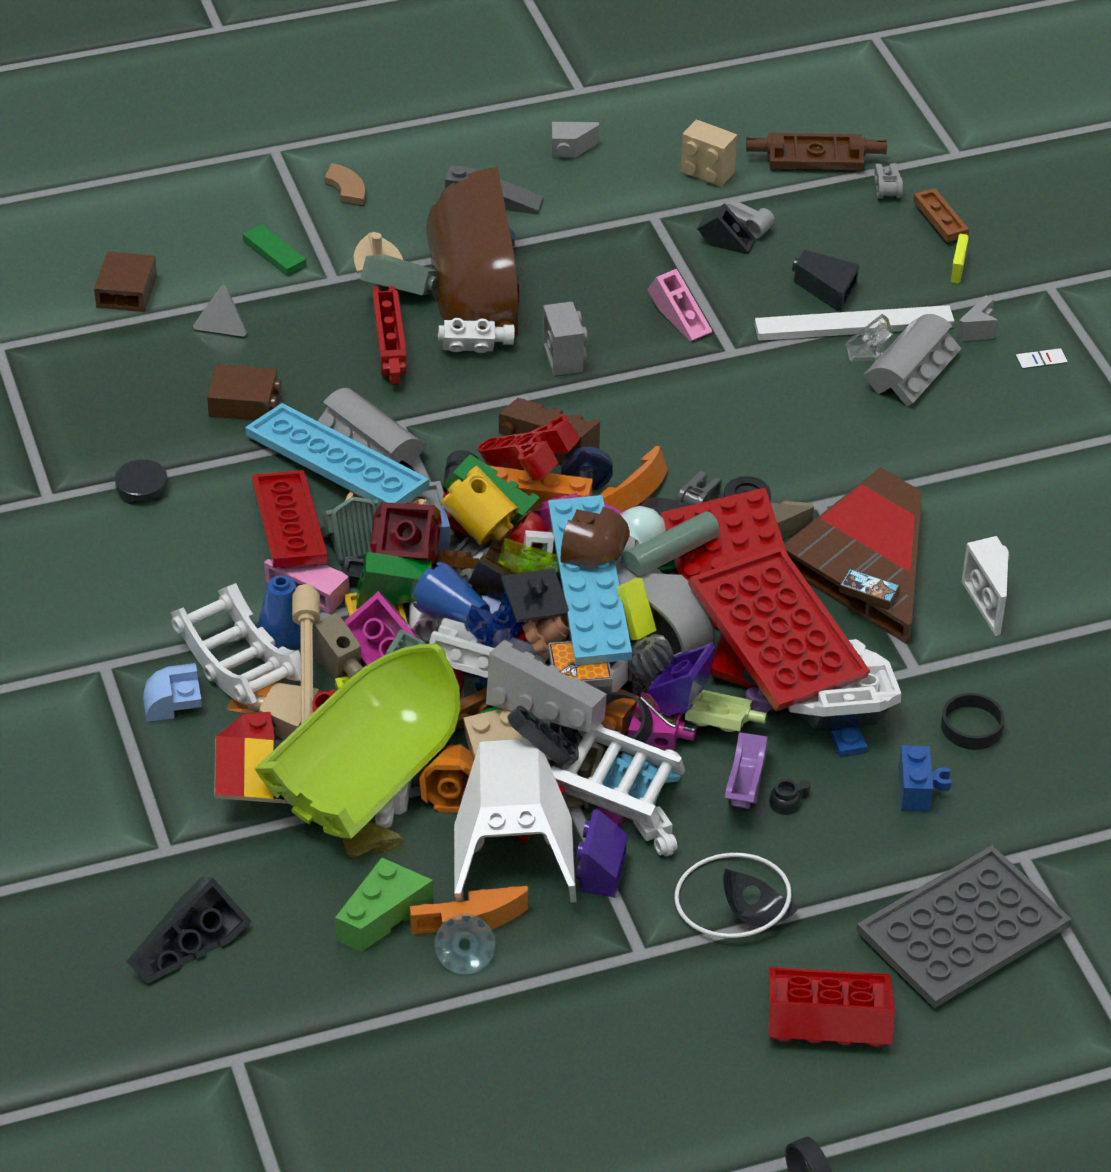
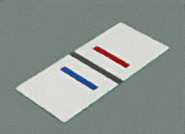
[1016,348,1068,368]

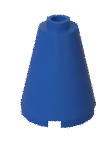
[413,562,491,628]
[257,576,300,650]

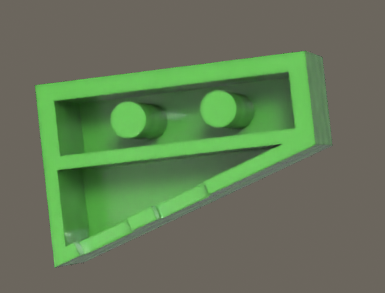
[335,858,434,952]

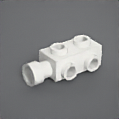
[438,318,514,353]

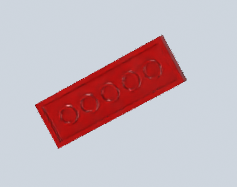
[252,470,327,568]

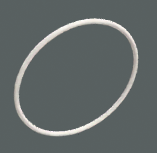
[675,853,791,938]

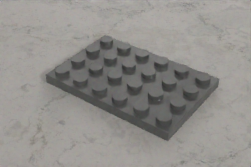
[856,845,1072,1009]

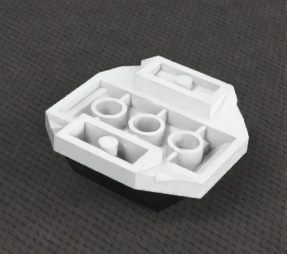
[788,639,901,730]

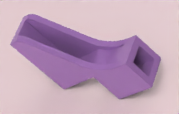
[725,732,769,809]

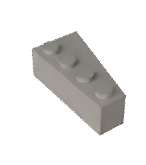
[486,640,607,733]

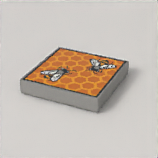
[548,641,612,687]

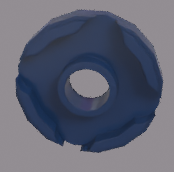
[561,447,613,490]

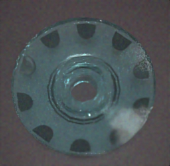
[435,914,495,975]

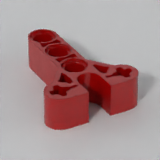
[478,415,580,481]

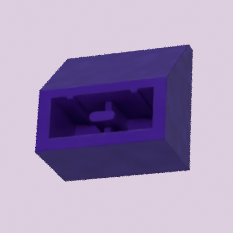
[576,809,627,898]

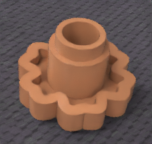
[522,615,570,660]

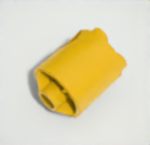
[440,466,519,546]

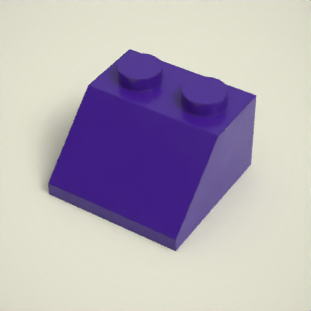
[648,643,715,717]

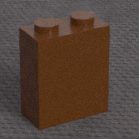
[94,251,157,312]
[207,364,281,420]

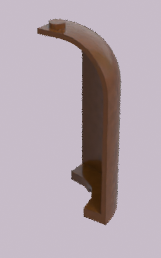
[426,167,518,336]

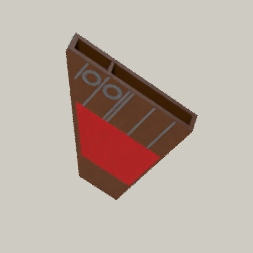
[784,467,922,644]

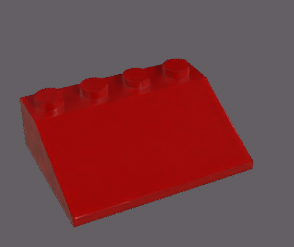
[768,967,895,1047]

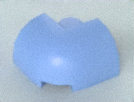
[143,663,202,722]

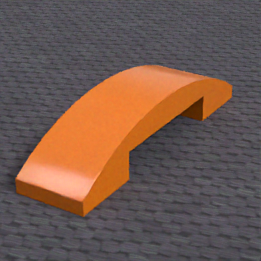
[600,446,668,513]

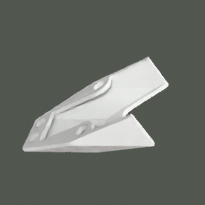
[454,739,577,903]

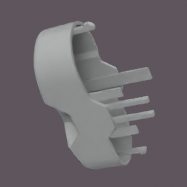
[552,536,715,656]

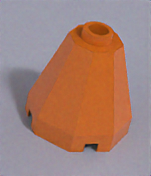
[419,745,474,813]

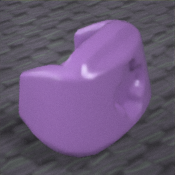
[746,687,772,713]

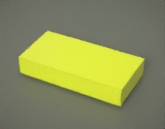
[951,234,969,284]
[616,578,657,640]

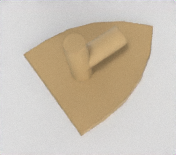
[354,232,403,273]

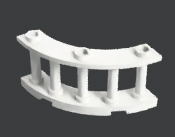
[171,583,301,704]

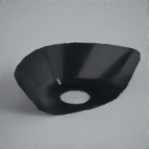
[723,868,798,927]

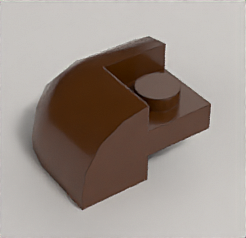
[560,507,630,569]

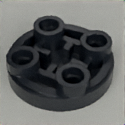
[114,460,168,504]

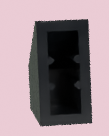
[792,249,859,312]

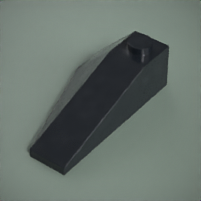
[126,877,251,984]

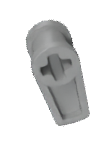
[874,163,903,199]

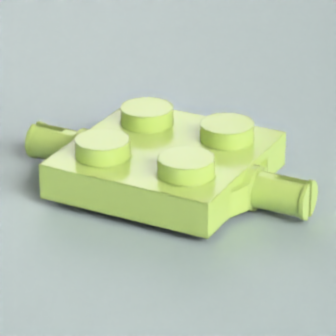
[685,690,767,732]

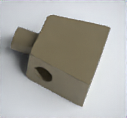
[312,612,363,679]

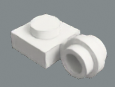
[633,806,677,856]

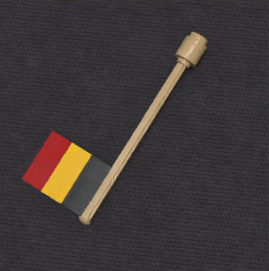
[214,584,320,804]

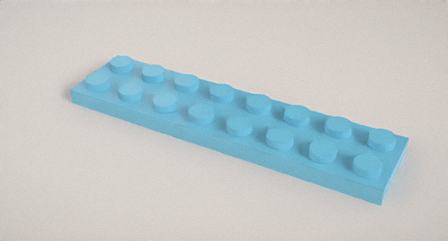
[245,403,430,505]
[548,495,632,666]

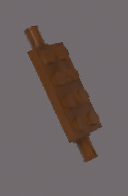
[746,133,887,171]

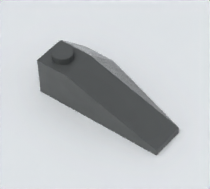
[445,165,543,214]

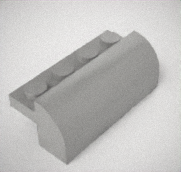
[863,314,961,406]
[318,388,426,466]

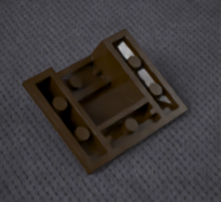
[468,546,562,599]

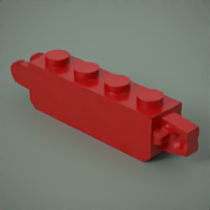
[373,286,407,384]

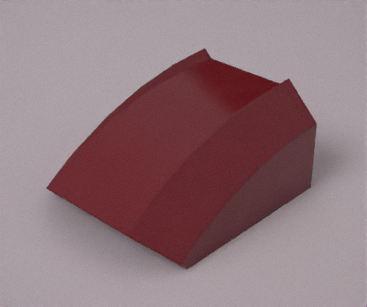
[370,502,442,563]

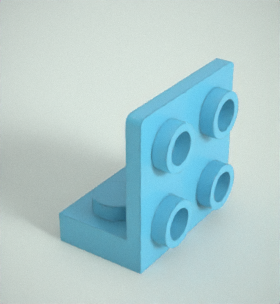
[602,752,681,804]

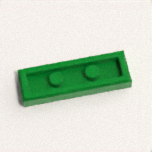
[243,224,307,276]

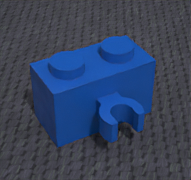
[898,745,951,812]

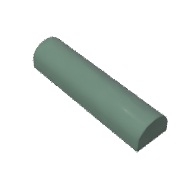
[621,511,719,577]

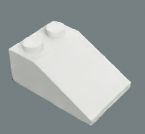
[961,536,1009,636]

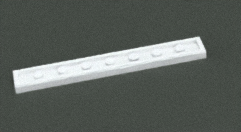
[754,305,954,341]

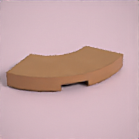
[325,163,365,206]

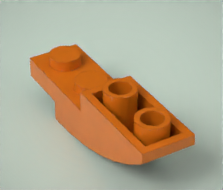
[410,886,528,941]

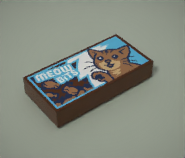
[839,568,900,609]

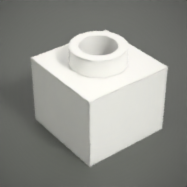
[522,530,554,565]

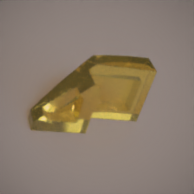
[342,822,404,859]

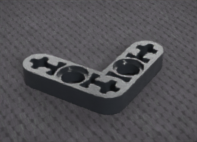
[507,706,579,769]

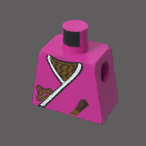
[628,692,697,751]

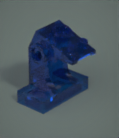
[464,592,525,648]

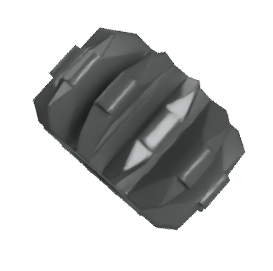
[628,634,675,679]

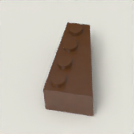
[499,398,600,472]

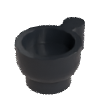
[769,779,811,815]

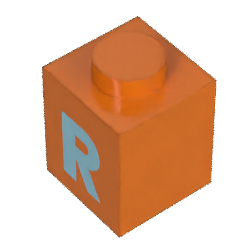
[600,689,639,735]

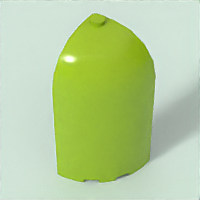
[255,643,460,839]

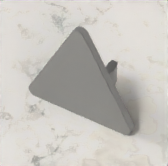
[193,285,247,337]

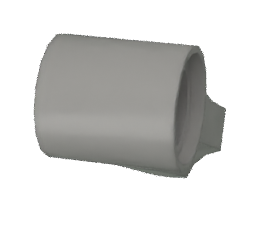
[728,199,775,239]

